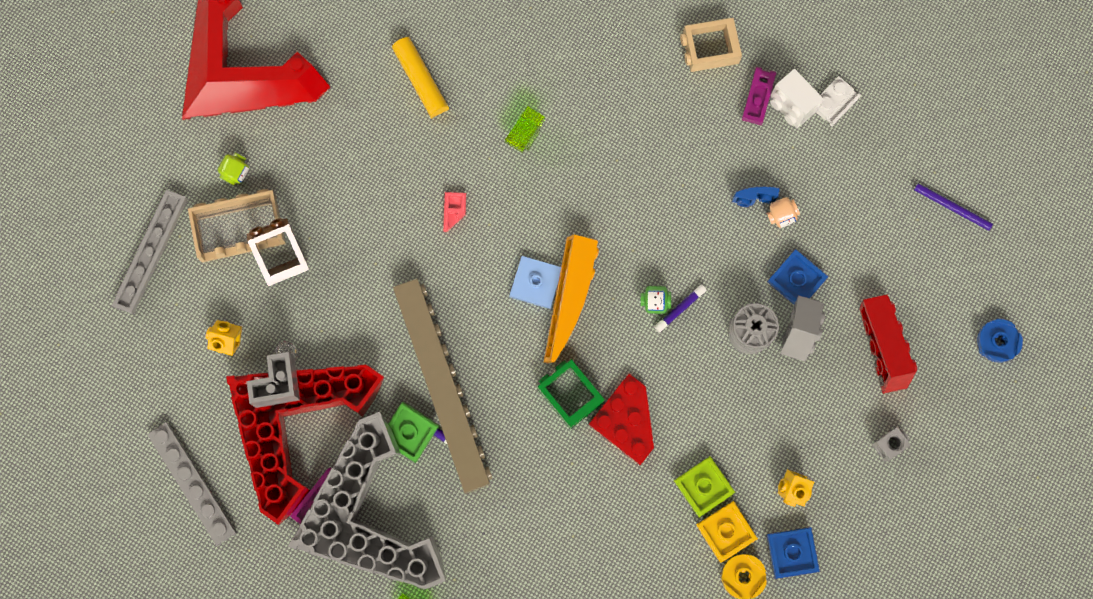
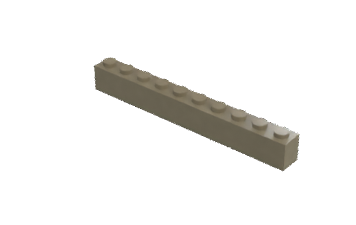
[393,279,493,494]

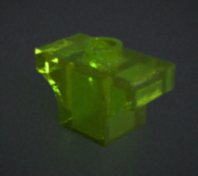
[505,106,545,153]

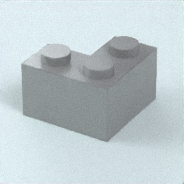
[780,296,825,361]
[247,352,300,408]

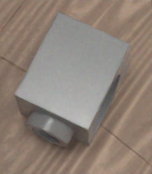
[871,427,911,462]

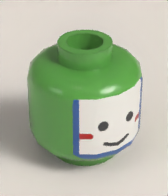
[641,286,671,314]

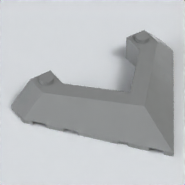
[288,412,446,589]

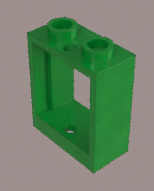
[537,359,605,430]

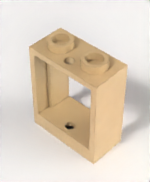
[680,18,742,72]

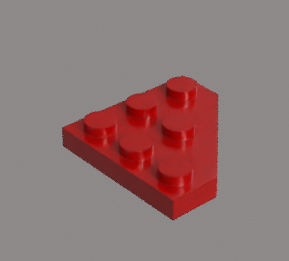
[589,374,654,465]

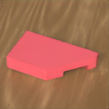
[443,192,466,232]

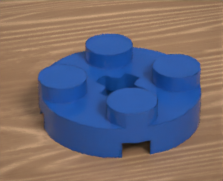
[977,319,1023,363]

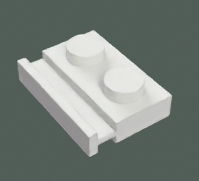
[816,76,861,127]

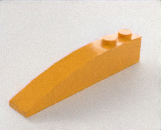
[544,234,599,363]

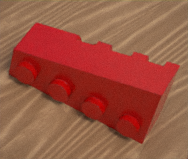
[859,294,917,394]

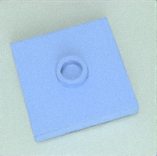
[509,256,561,309]

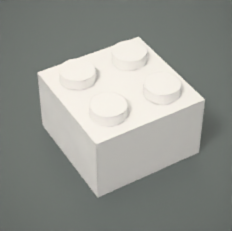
[769,69,824,128]

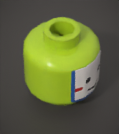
[217,152,249,185]

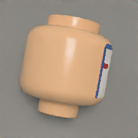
[767,197,800,228]

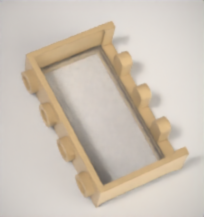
[188,189,286,263]

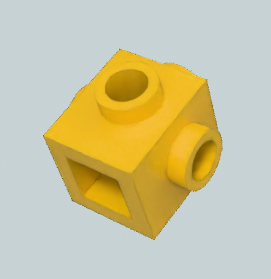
[206,320,242,356]
[777,469,814,507]

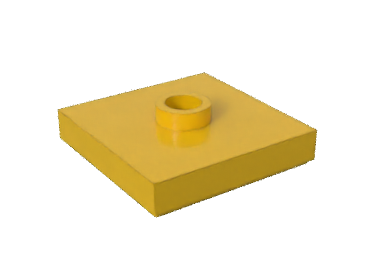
[696,501,758,563]

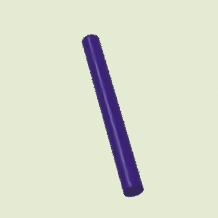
[914,183,993,231]

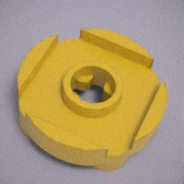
[721,554,767,599]

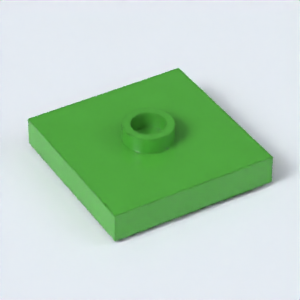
[388,402,440,463]

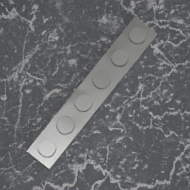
[111,189,188,315]
[147,422,237,546]

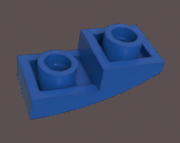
[732,187,780,207]

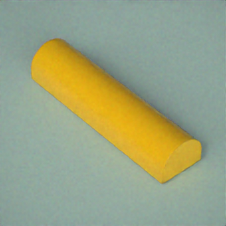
[392,37,449,119]

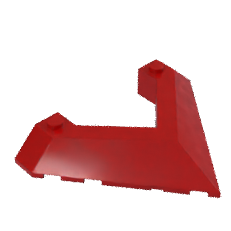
[182,0,331,120]
[226,364,385,525]

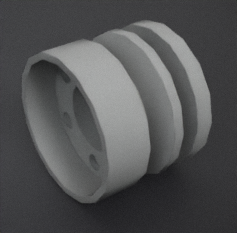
[728,303,779,354]

